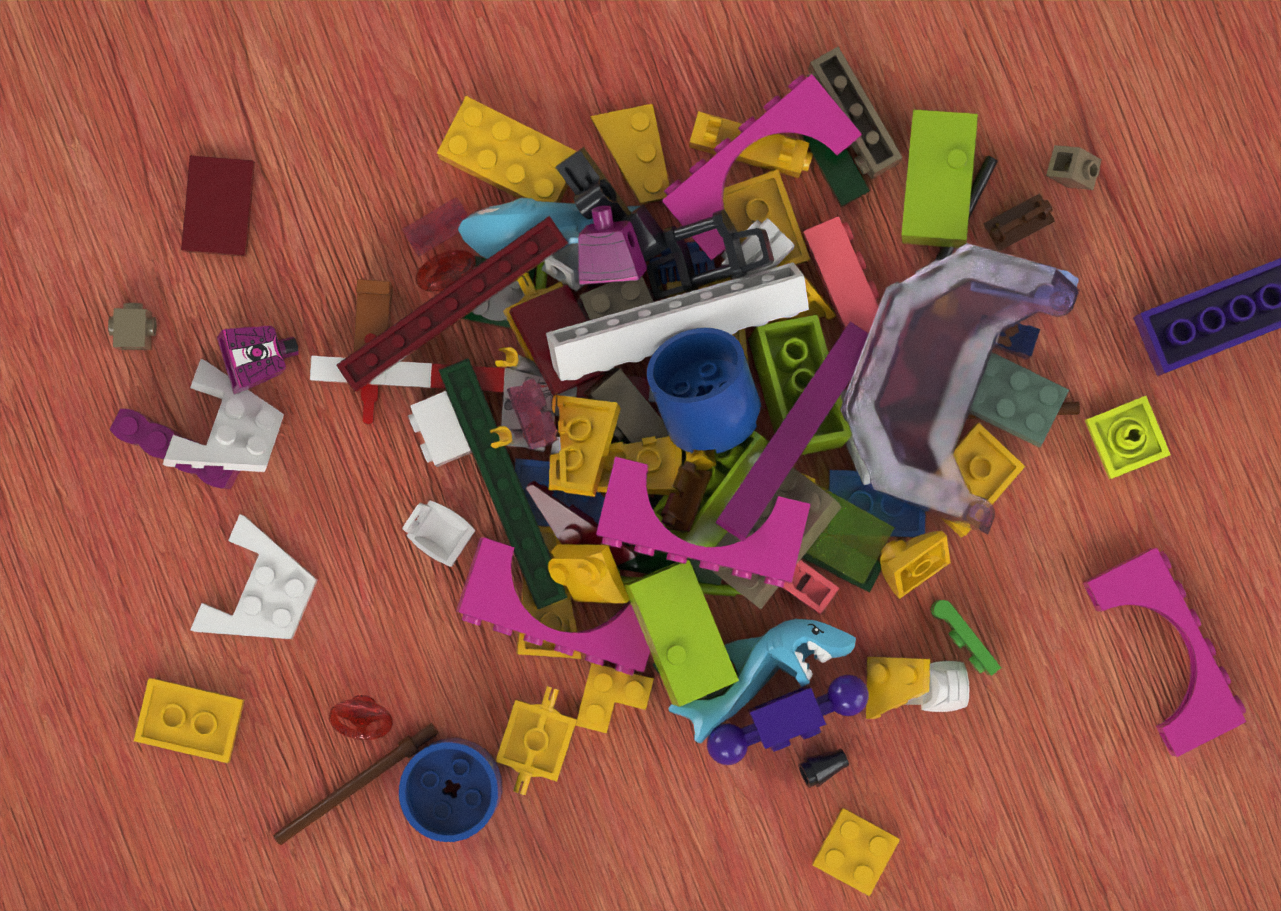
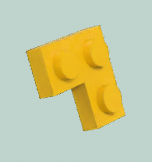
[575,663,654,733]

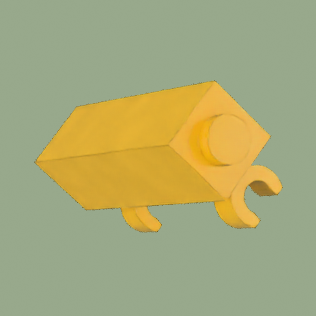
[689,111,813,178]

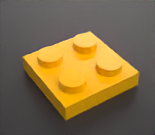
[812,807,900,897]

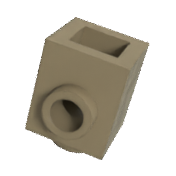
[1046,145,1102,190]
[108,303,157,350]

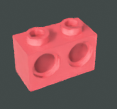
[781,560,839,615]

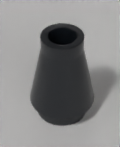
[798,748,849,788]

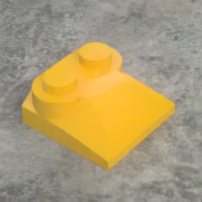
[880,531,951,599]
[548,544,630,603]

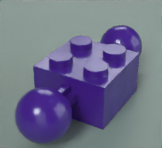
[707,675,869,765]

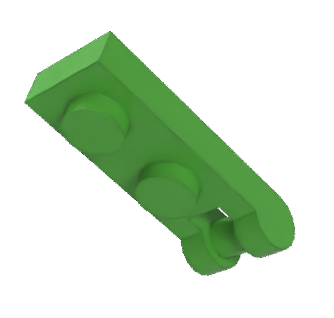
[930,600,1001,676]

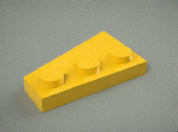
[590,104,669,205]

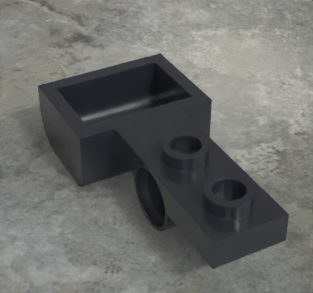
[556,147,668,262]

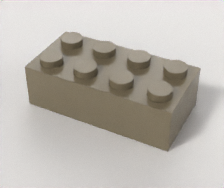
[711,467,842,609]

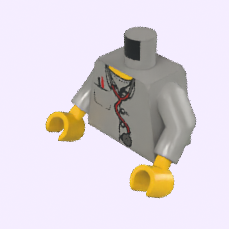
[490,347,559,448]

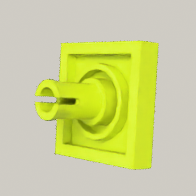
[1085,396,1171,479]

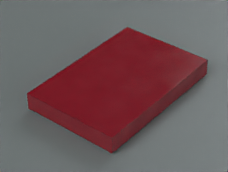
[181,155,255,257]
[509,284,611,396]

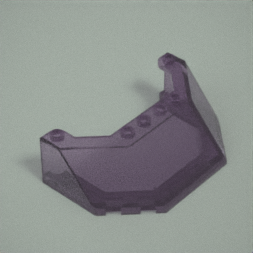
[840,243,1080,534]

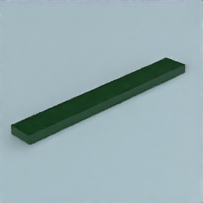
[439,358,567,610]

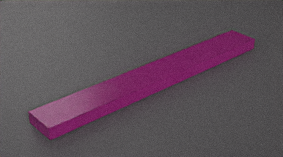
[715,321,877,541]

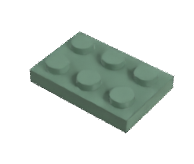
[953,347,1069,448]

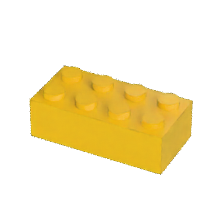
[437,96,576,203]

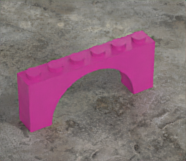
[662,74,862,260]
[596,457,811,588]
[456,537,650,676]
[1083,548,1246,757]

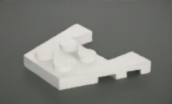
[163,359,284,472]
[190,514,318,639]

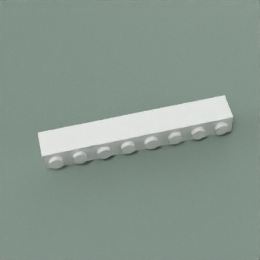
[546,263,809,381]

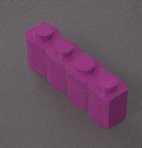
[110,409,240,489]

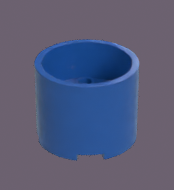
[647,328,762,453]
[399,738,503,842]

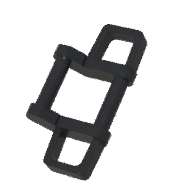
[647,209,774,299]

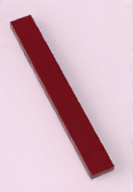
[336,216,569,392]

